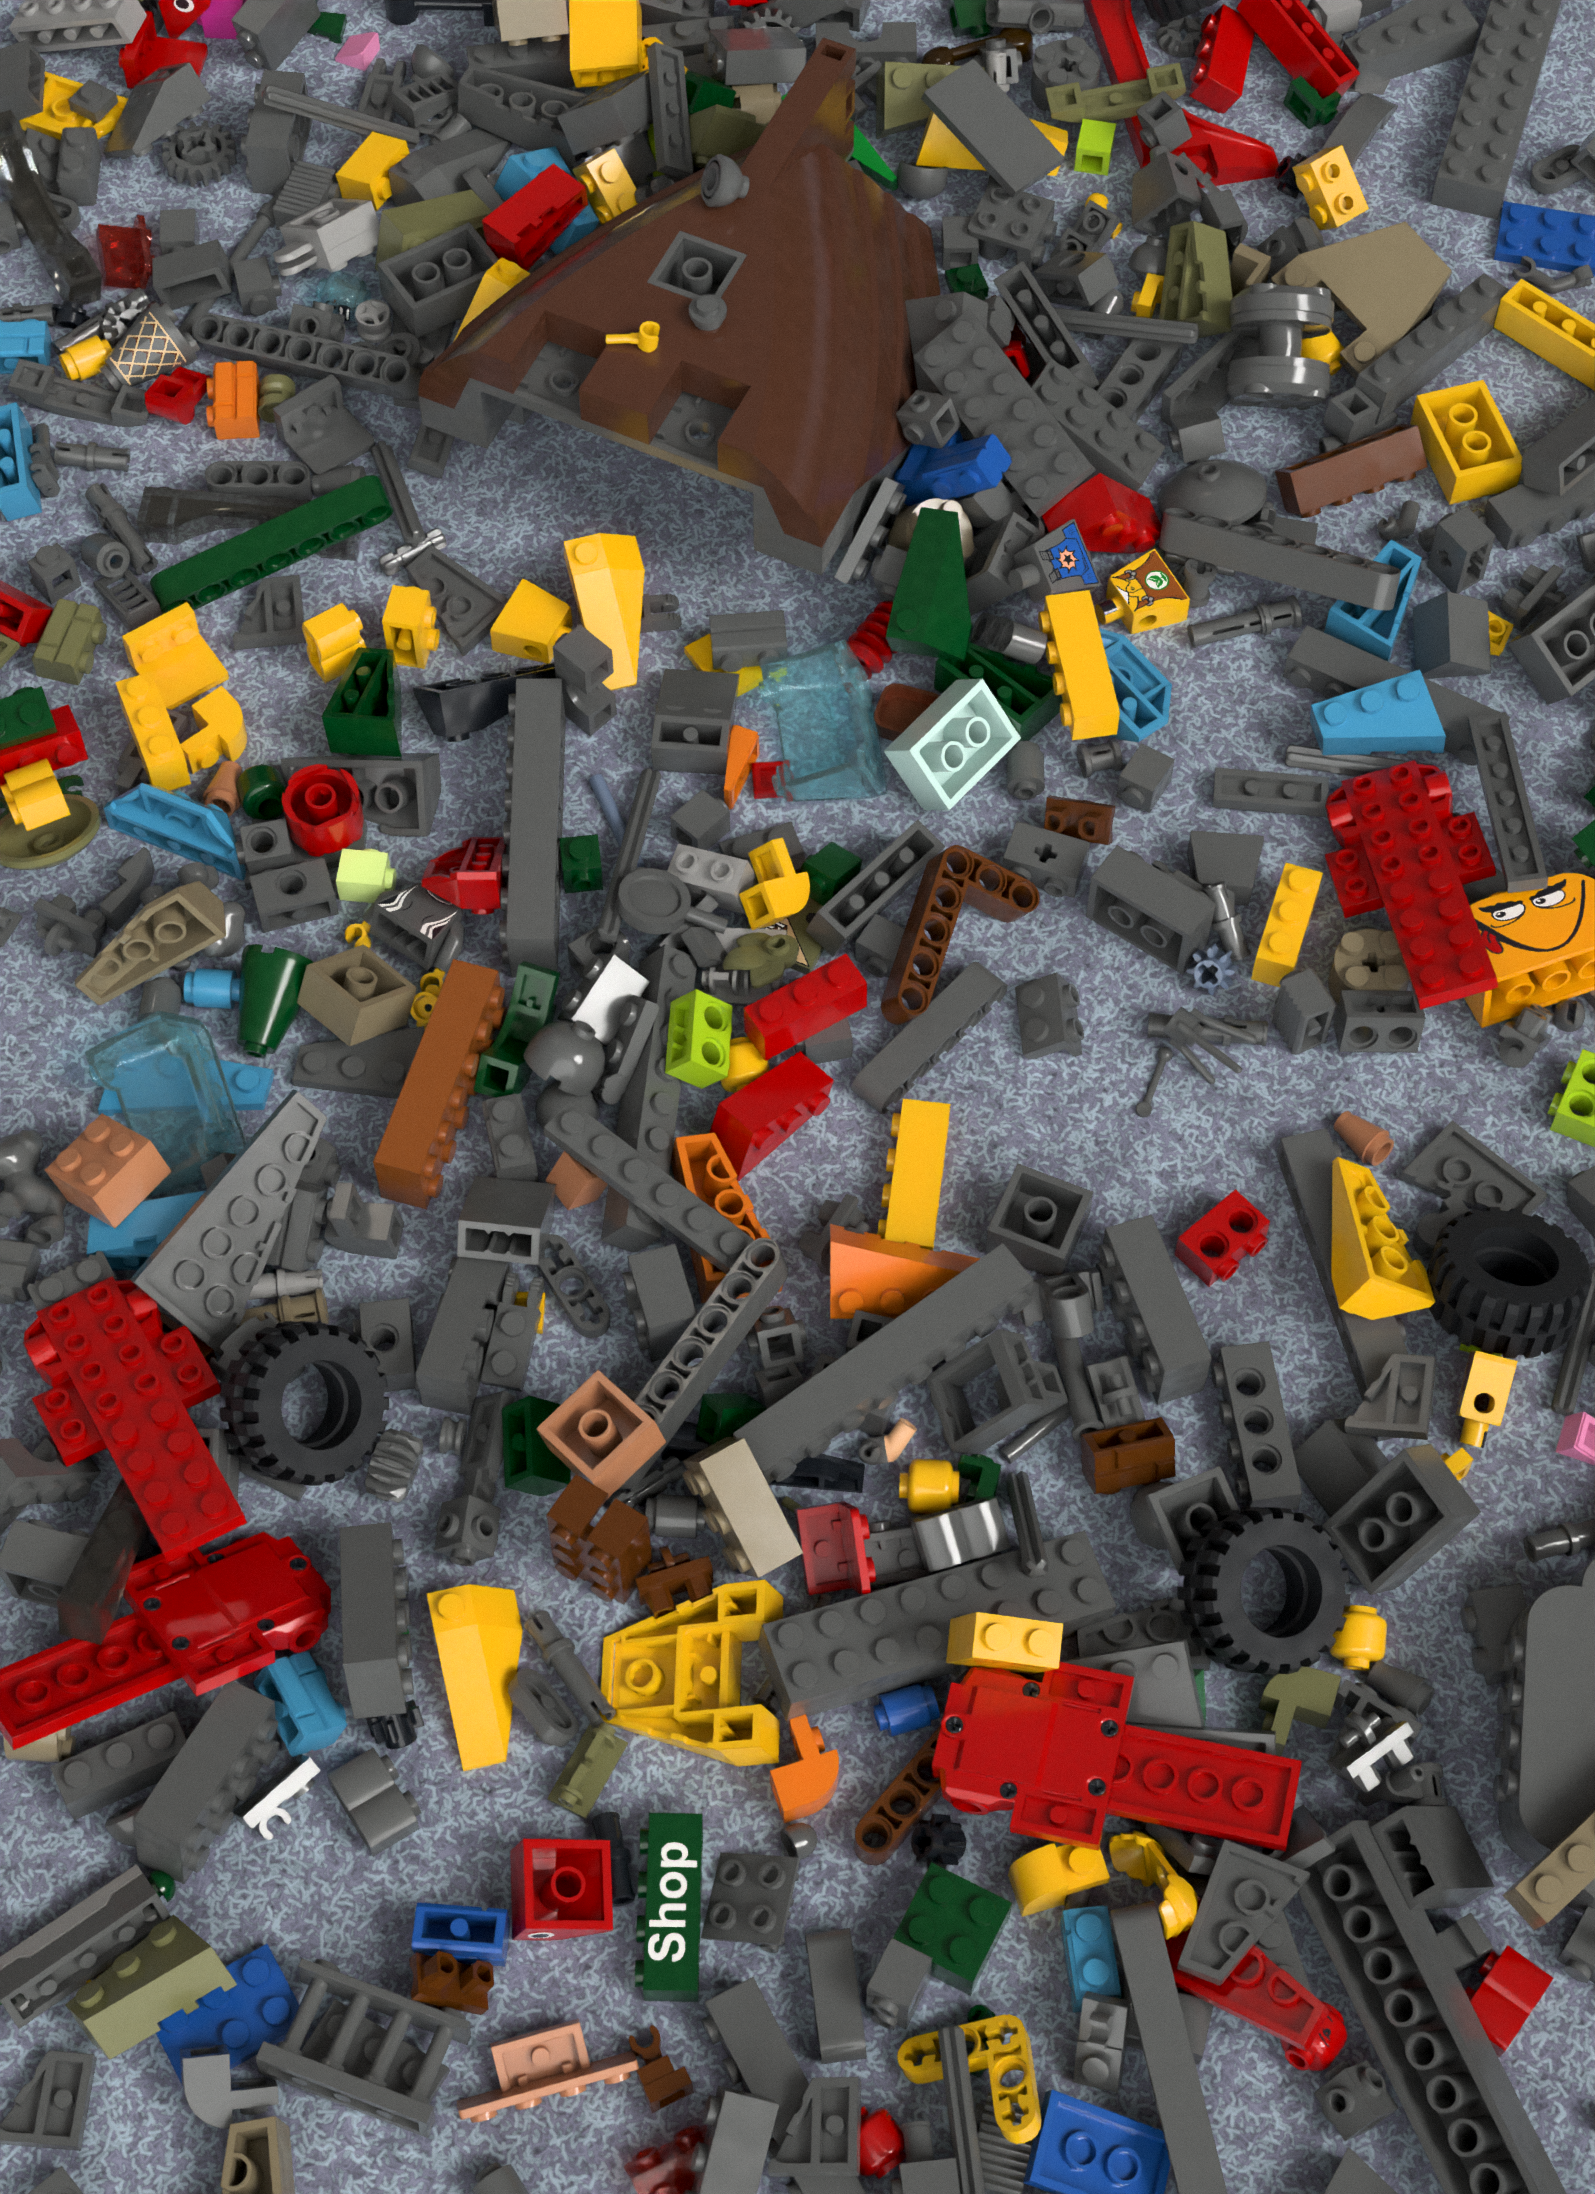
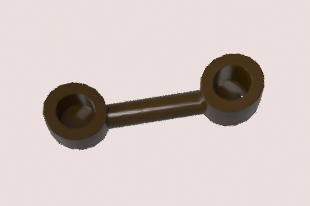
[921,27,1033,65]

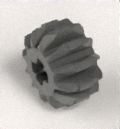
[365,1428,424,1503]

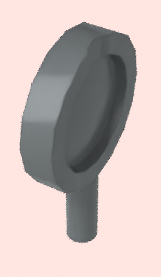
[616,868,729,935]

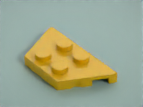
[19,71,128,140]

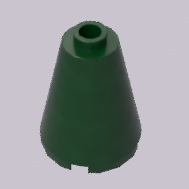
[237,944,314,1059]

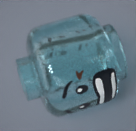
[316,270,371,322]

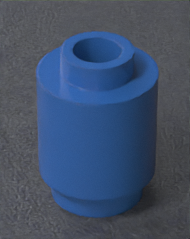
[873,1683,940,1737]

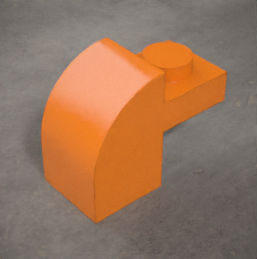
[770,1714,839,1823]

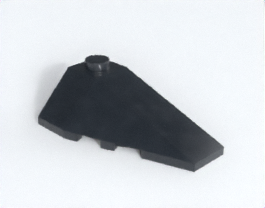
[413,662,556,742]

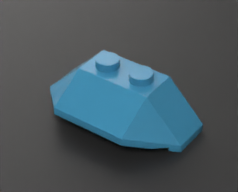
[1047,628,1172,742]
[103,783,246,881]

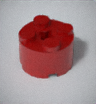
[281,764,364,857]

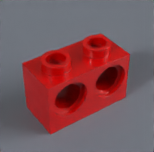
[1174,1189,1270,1287]

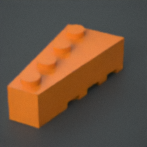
[671,1133,783,1303]
[830,1224,980,1319]

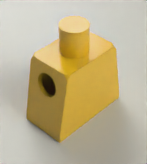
[490,578,573,663]

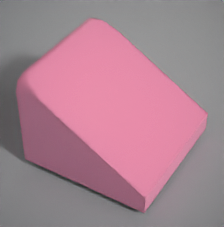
[335,32,380,71]
[1556,1411,1595,1465]

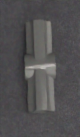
[984,0,1085,35]

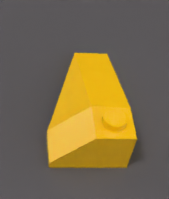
[564,533,645,691]
[1331,1157,1435,1320]
[426,1584,523,1771]

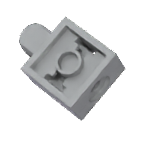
[273,198,380,276]

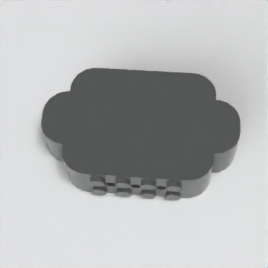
[1493,1559,1595,1913]

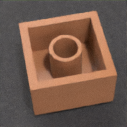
[45,1113,172,1229]
[536,1370,666,1499]

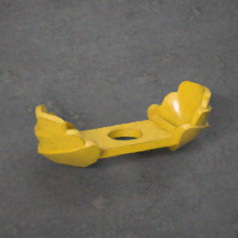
[1109,1830,1199,1939]

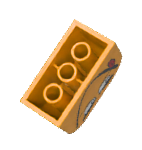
[1464,873,1595,1028]

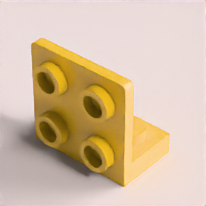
[122,602,229,710]

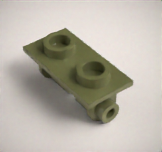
[547,1722,628,1819]

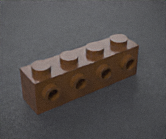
[1275,424,1428,518]

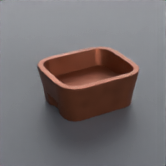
[874,683,940,741]

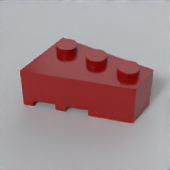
[482,163,588,271]
[1042,473,1161,554]
[709,1051,834,1181]

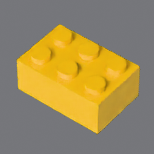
[1410,380,1522,505]

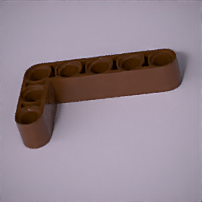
[881,845,1040,1025]
[854,1725,942,1866]

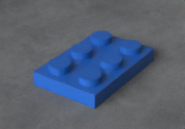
[1494,201,1595,277]
[156,1944,299,2086]
[1023,2090,1171,2194]

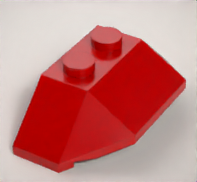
[421,837,506,915]

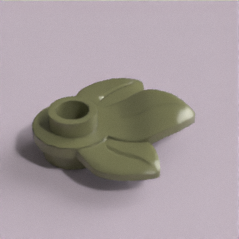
[722,932,799,989]

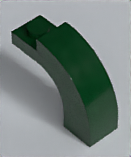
[473,961,561,1098]

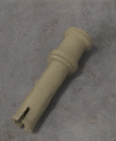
[235,1288,330,1330]

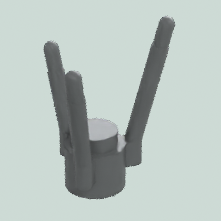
[1163,1007,1257,1084]

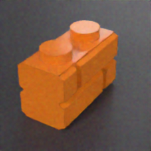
[206,361,260,440]

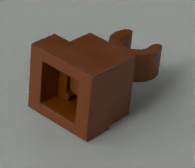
[629,2025,694,2113]

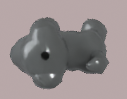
[140,862,246,971]
[0,1130,68,1249]

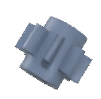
[1187,943,1239,995]

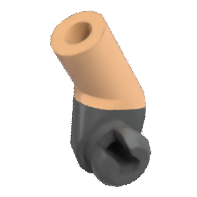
[858,1418,917,1465]

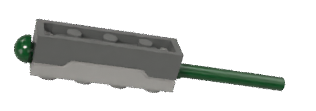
[0,1864,176,2029]

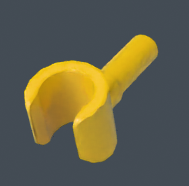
[606,321,660,353]

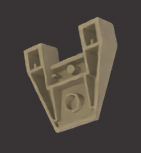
[1271,221,1452,380]

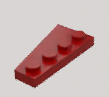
[1164,1896,1329,2052]

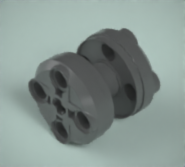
[1226,283,1335,410]

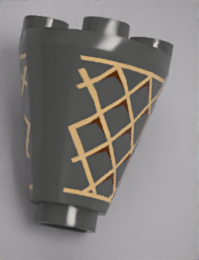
[99,300,200,392]

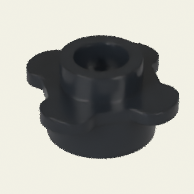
[52,301,90,329]

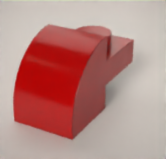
[144,367,210,425]

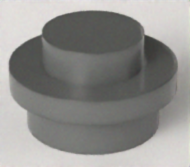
[689,294,727,331]

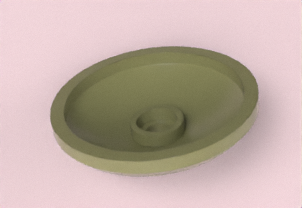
[0,794,101,870]

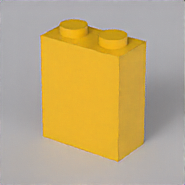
[569,0,643,88]
[946,1612,1063,1674]

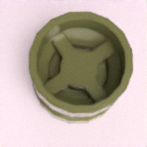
[258,374,296,423]

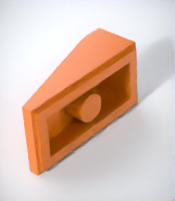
[724,725,760,810]

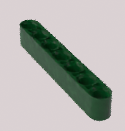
[150,475,393,615]

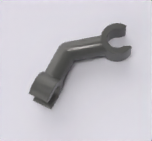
[1512,256,1594,294]

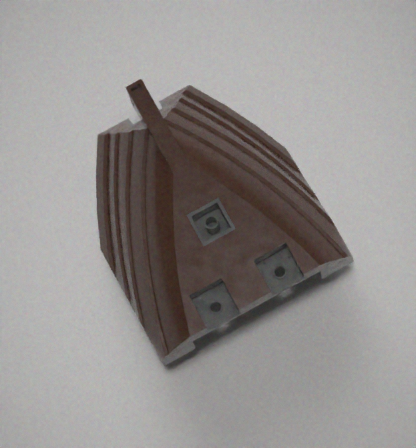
[418,37,941,576]

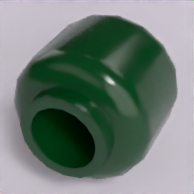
[236,764,287,820]

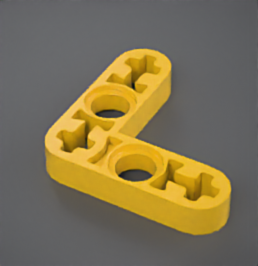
[897,2014,1041,2144]

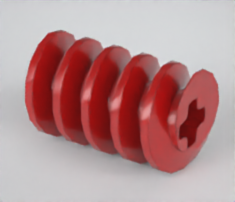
[839,601,898,681]

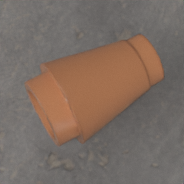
[203,761,243,817]
[1333,1111,1394,1166]

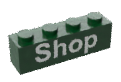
[635,1813,703,2002]

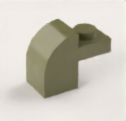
[1258,1667,1341,1756]

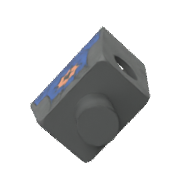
[1008,519,1101,603]

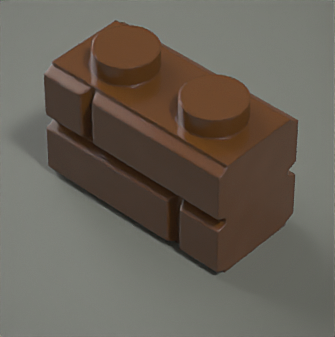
[1081,1417,1176,1495]

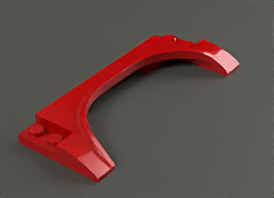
[1083,0,1279,188]

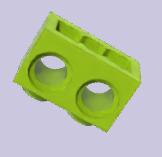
[665,989,733,1089]
[1547,1049,1595,1147]

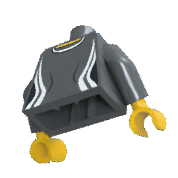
[345,882,465,992]

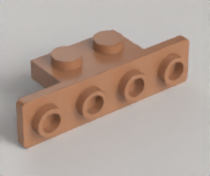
[457,2019,639,2123]

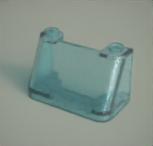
[759,639,887,802]
[85,1011,247,1199]

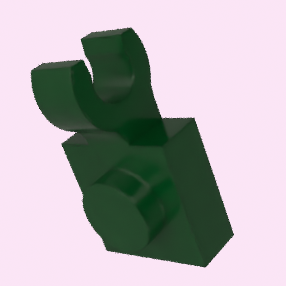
[945,263,989,300]

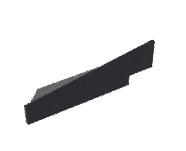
[661,1421,865,1493]

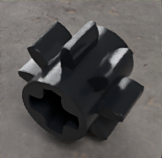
[1275,153,1307,199]
[366,1700,424,1749]
[911,1813,966,1870]

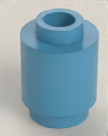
[184,968,240,1009]

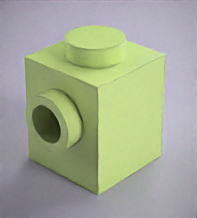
[336,849,397,903]

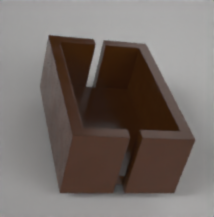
[546,1474,652,1605]

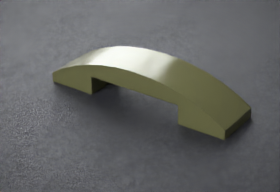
[1045,62,1186,123]

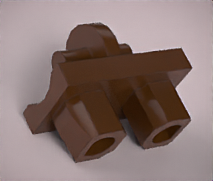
[1044,795,1116,845]
[635,1545,714,1619]
[409,1951,494,2015]

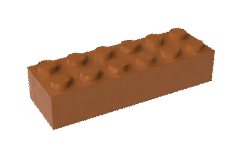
[373,959,508,1210]

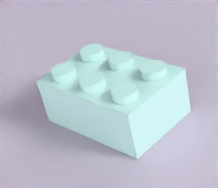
[884,678,1021,810]

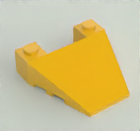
[599,1579,783,1767]

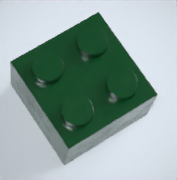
[893,1862,1012,1996]

